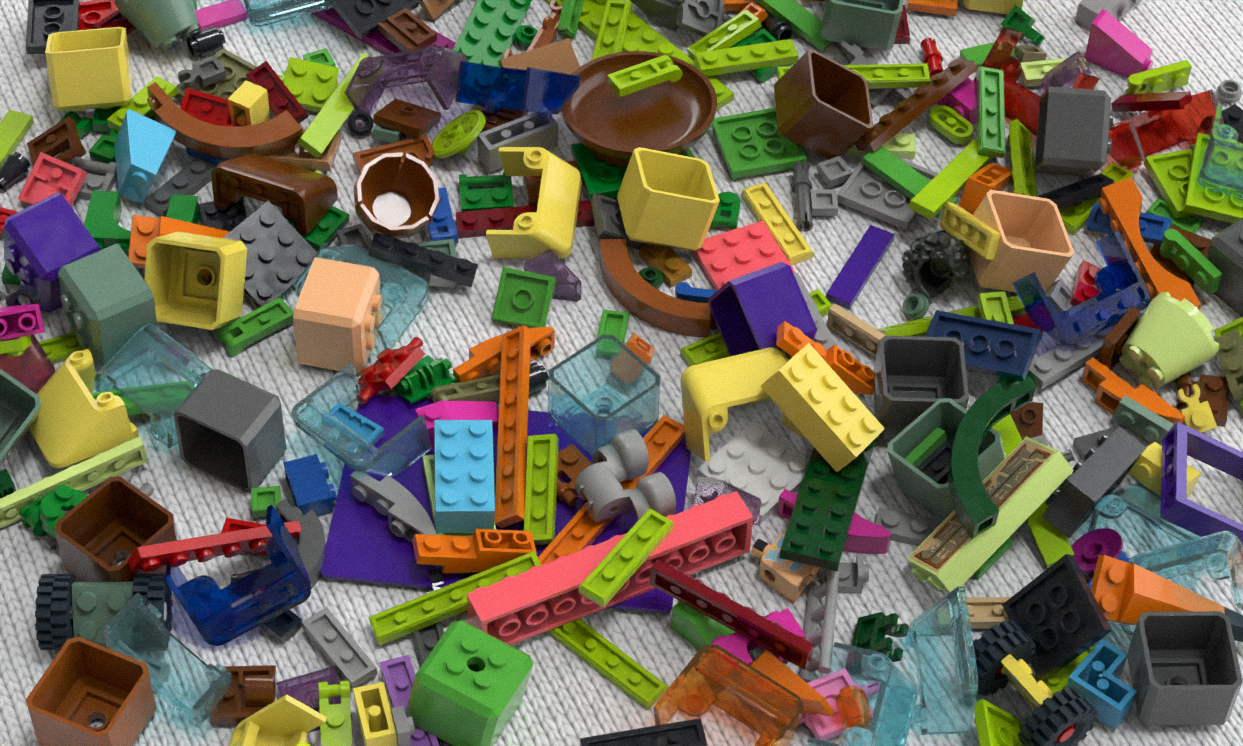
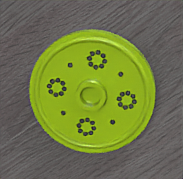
[431,110,486,159]

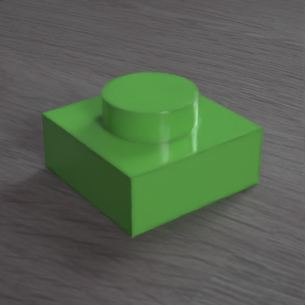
[303,48,336,67]
[251,486,281,518]

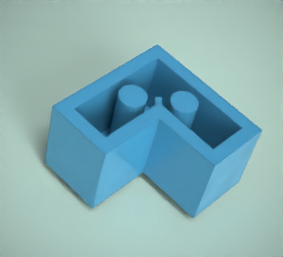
[1066,638,1137,731]

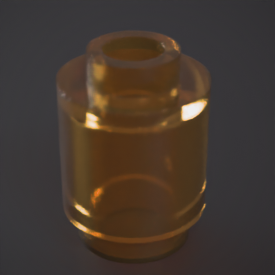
[835,686,872,734]

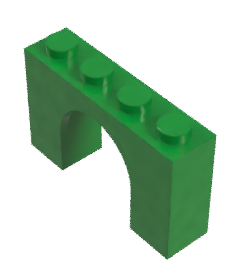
[84,190,200,257]

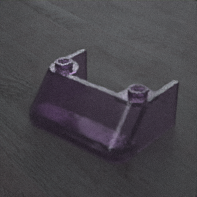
[344,46,470,123]

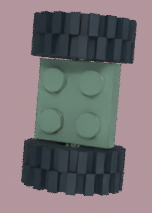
[35,574,173,650]

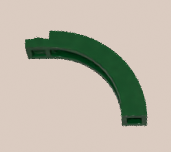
[948,378,1036,539]

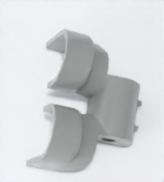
[574,429,676,522]

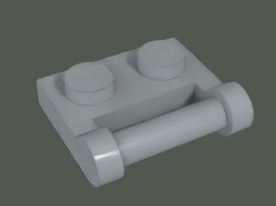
[68,157,117,201]

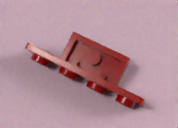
[149,88,238,127]

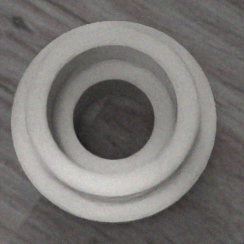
[1216,80,1242,103]

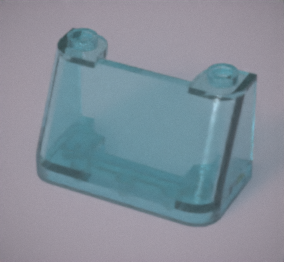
[94,323,213,448]

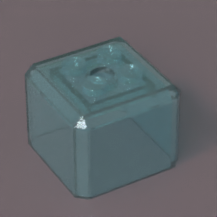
[548,335,661,456]

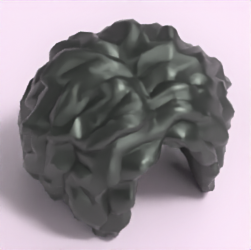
[901,232,971,299]

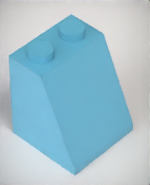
[114,109,177,205]

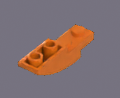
[776,321,875,395]
[453,327,555,383]
[1082,357,1185,429]
[413,529,537,573]

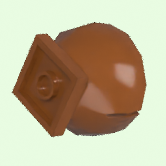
[353,152,439,239]

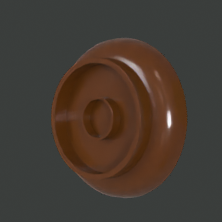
[560,51,717,168]

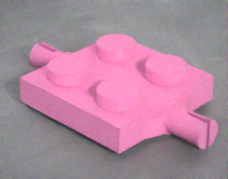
[783,668,881,743]

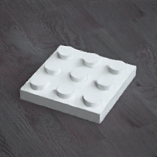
[697,421,809,523]

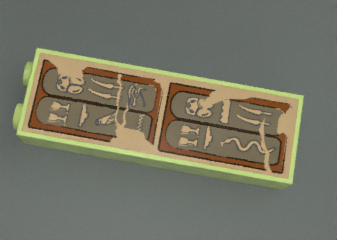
[907,436,1074,595]

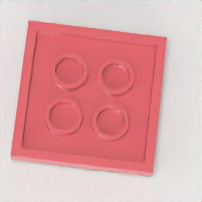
[692,221,796,290]

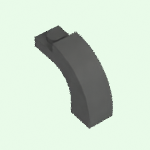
[275,499,326,601]

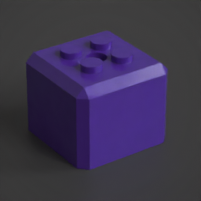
[4,192,100,313]
[708,262,817,357]

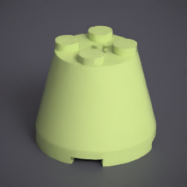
[1119,292,1219,389]

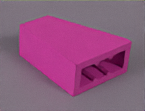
[1084,9,1153,78]

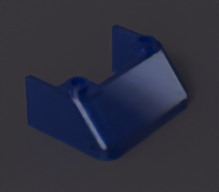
[455,61,581,119]
[1012,231,1150,346]
[165,505,311,646]

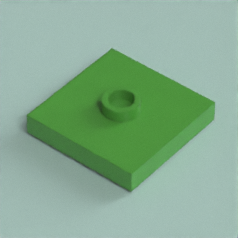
[491,267,557,328]

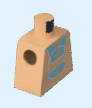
[751,533,822,604]

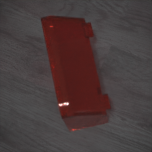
[973,26,1099,136]
[1108,89,1226,170]

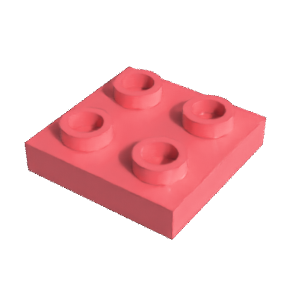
[18,152,88,207]

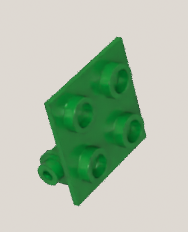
[392,355,458,404]

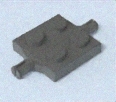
[669,0,733,37]

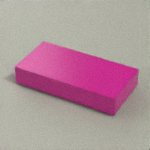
[195,0,248,31]

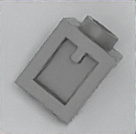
[825,554,869,594]

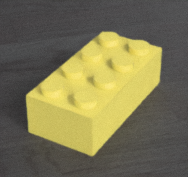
[761,343,885,472]

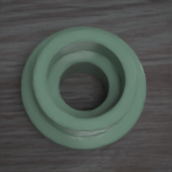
[903,293,929,320]

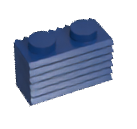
[283,454,337,516]

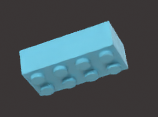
[434,420,495,533]

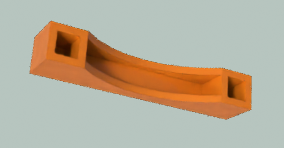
[1099,177,1201,310]

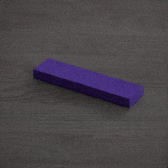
[826,225,894,309]

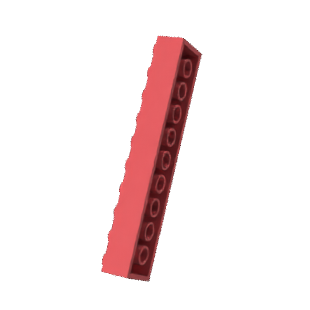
[467,491,753,645]

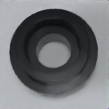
[347,110,373,136]

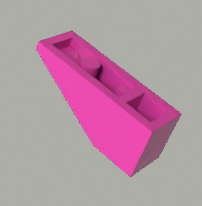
[415,401,499,451]

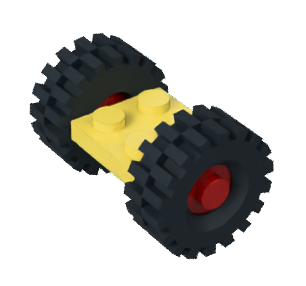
[957,620,1098,746]

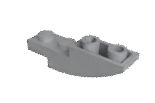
[350,468,437,543]

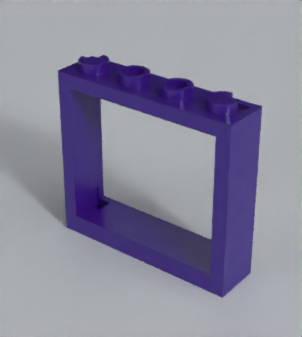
[1160,422,1243,556]

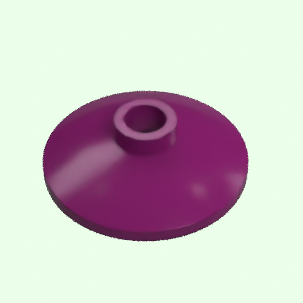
[1071,528,1123,574]

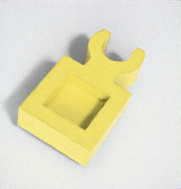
[1177,384,1217,433]

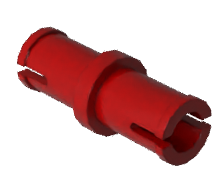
[920,38,944,79]

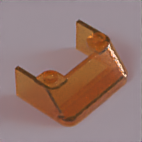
[653,644,803,746]

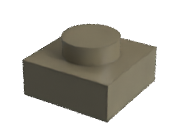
[1013,45,1047,63]

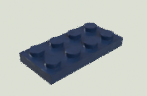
[925,310,1042,381]

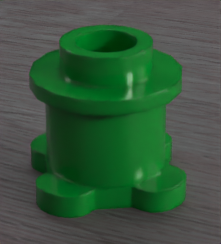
[19,497,49,537]

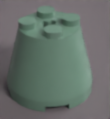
[114,0,199,53]

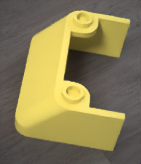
[486,147,582,259]
[680,347,805,462]
[228,695,327,746]

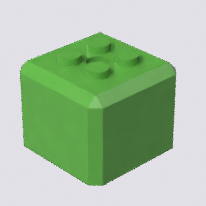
[406,620,533,746]

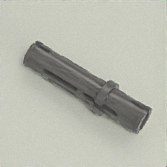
[791,162,813,232]

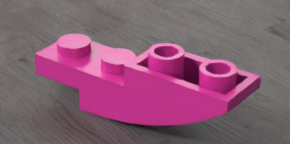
[0,304,45,341]
[777,489,891,554]

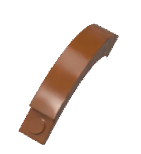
[147,82,303,159]
[599,239,718,337]

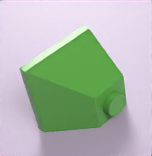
[671,601,735,657]

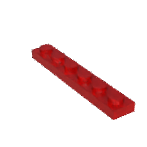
[127,520,302,572]

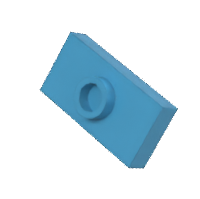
[321,402,384,452]

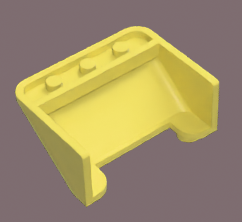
[28,349,134,468]

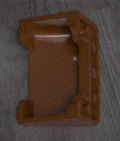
[211,153,338,236]

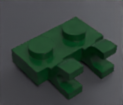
[846,612,909,673]

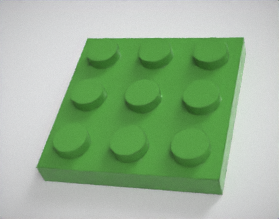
[711,108,807,179]

